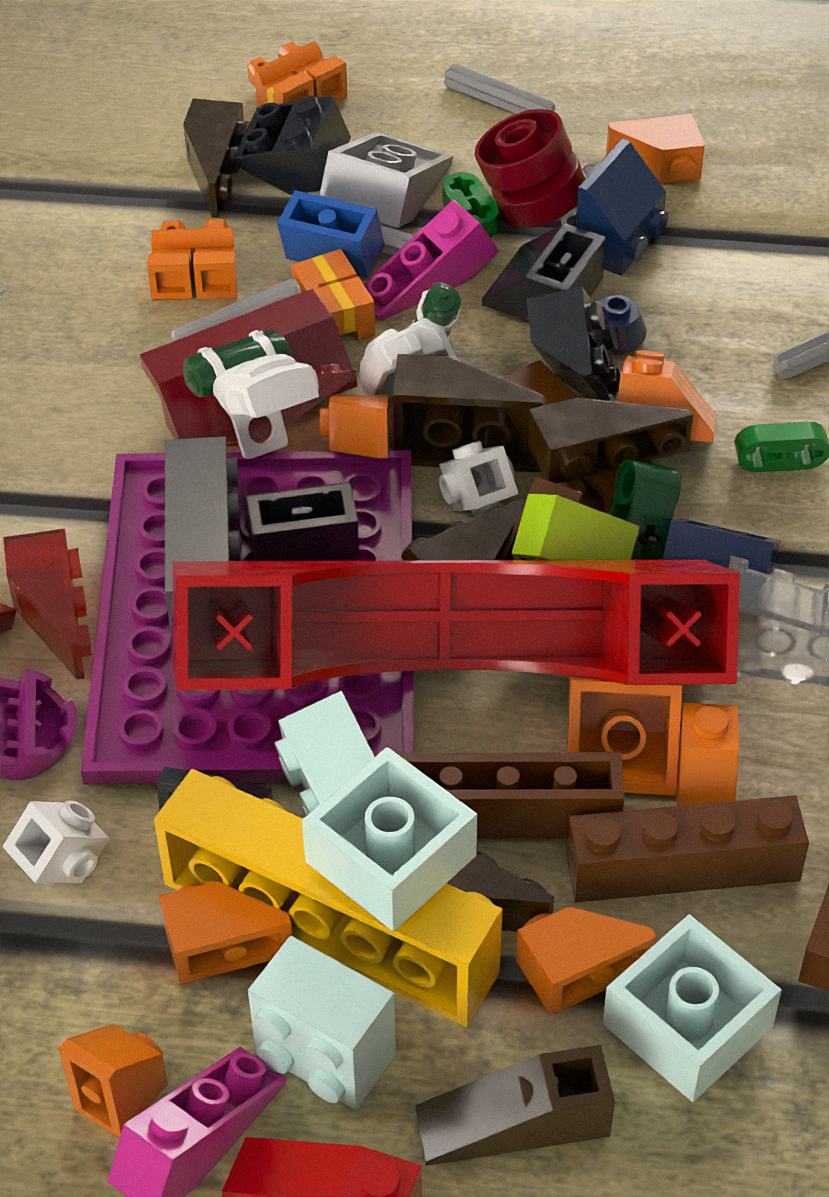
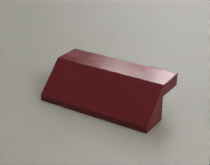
[139,288,358,439]

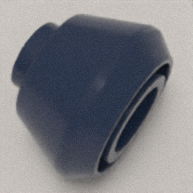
[599,295,647,355]

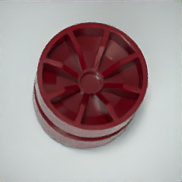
[474,109,586,228]

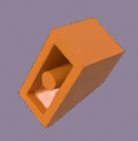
[606,114,705,184]
[320,395,389,458]
[677,703,739,806]
[159,881,292,985]
[516,906,657,1016]
[58,1024,168,1138]

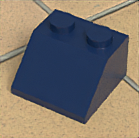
[576,139,668,276]
[662,518,780,611]

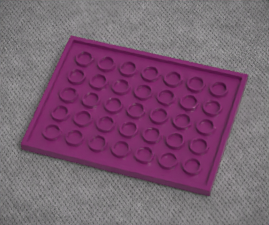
[81,450,414,785]

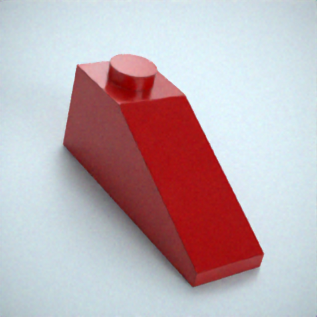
[222,1137,422,1197]

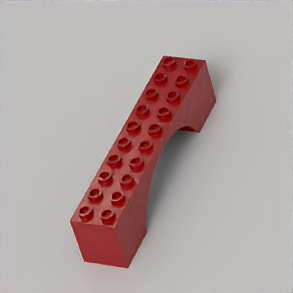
[172,560,740,690]

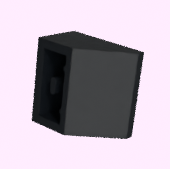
[233,95,351,195]
[482,223,606,321]
[527,286,621,402]
[243,482,359,561]

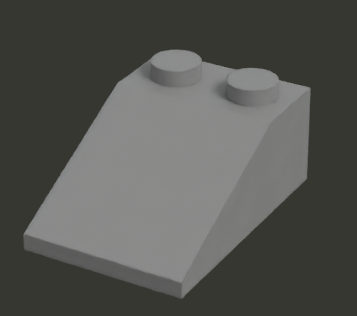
[319,132,453,229]

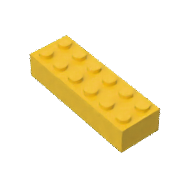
[154,769,502,1027]

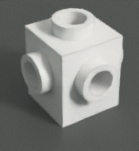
[439,441,519,517]
[3,800,110,885]

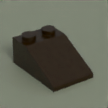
[393,354,543,473]

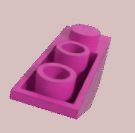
[364,199,499,320]
[107,1047,287,1197]

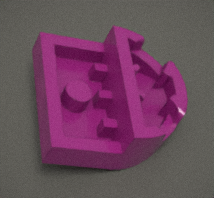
[0,668,78,780]

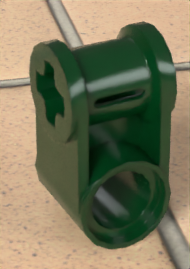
[610,460,681,560]

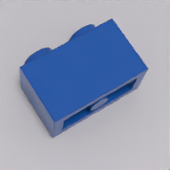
[277,190,384,278]

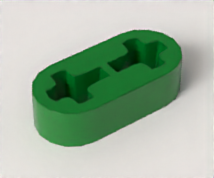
[442,172,499,238]
[734,421,829,472]

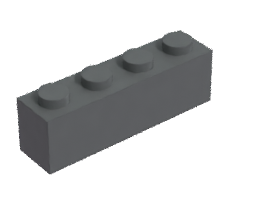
[165,436,241,626]

